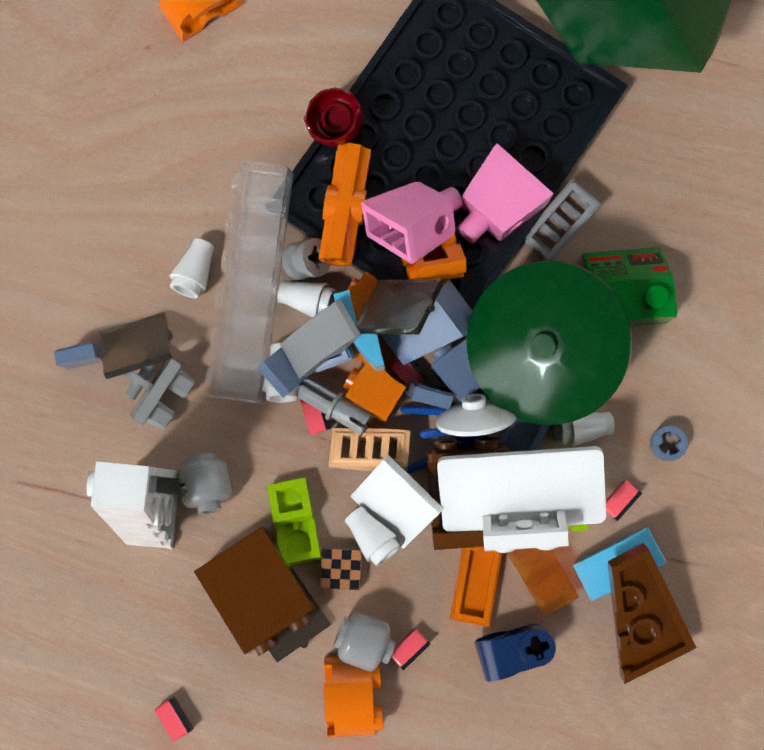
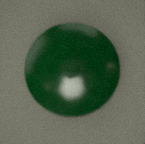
[467,260,632,425]

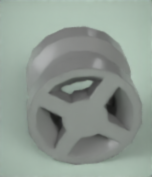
[282,238,330,281]

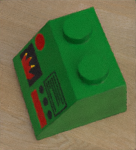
[583,247,677,326]

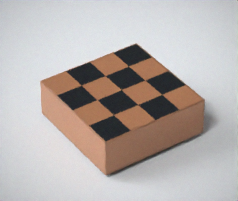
[320,548,362,590]

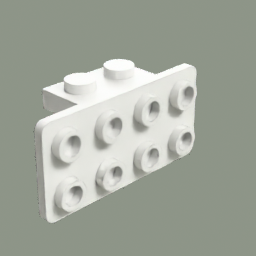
[437,446,606,553]

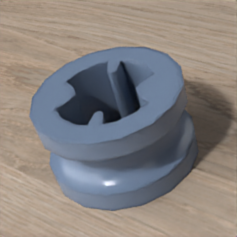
[650,426,688,461]

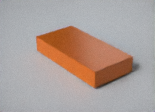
[450,547,502,627]

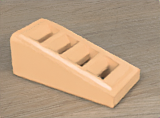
[328,428,411,472]

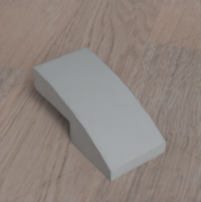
[280,300,361,379]

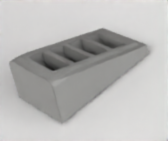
[524,179,601,260]

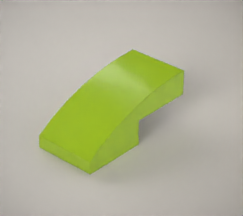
[267,477,322,566]

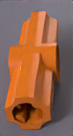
[318,143,371,267]

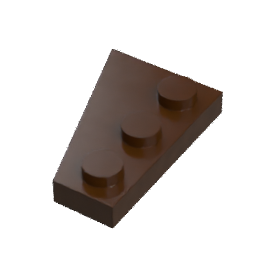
[608,543,697,684]

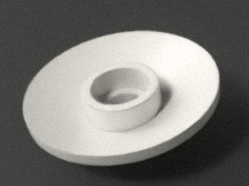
[436,394,516,436]

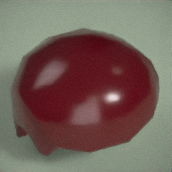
[304,87,364,148]

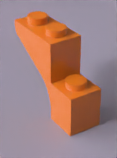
[343,272,406,423]

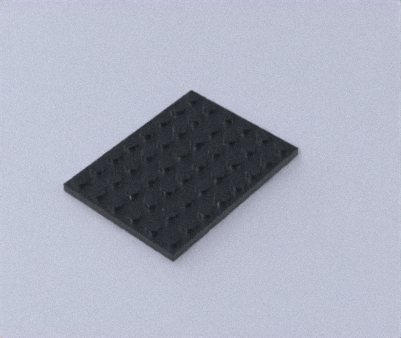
[267,0,628,311]

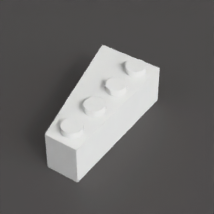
[86,461,179,549]

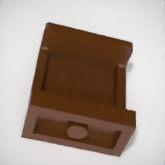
[426,437,509,550]
[194,527,317,656]

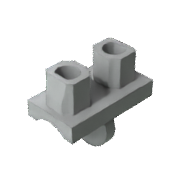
[124,356,195,429]

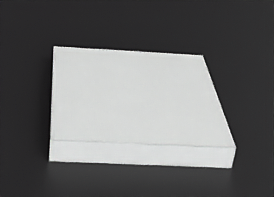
[350,455,444,549]

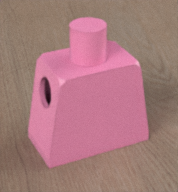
[456,144,553,244]
[361,182,462,264]

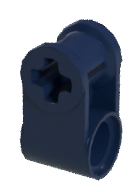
[474,624,556,682]

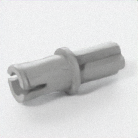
[297,378,374,436]

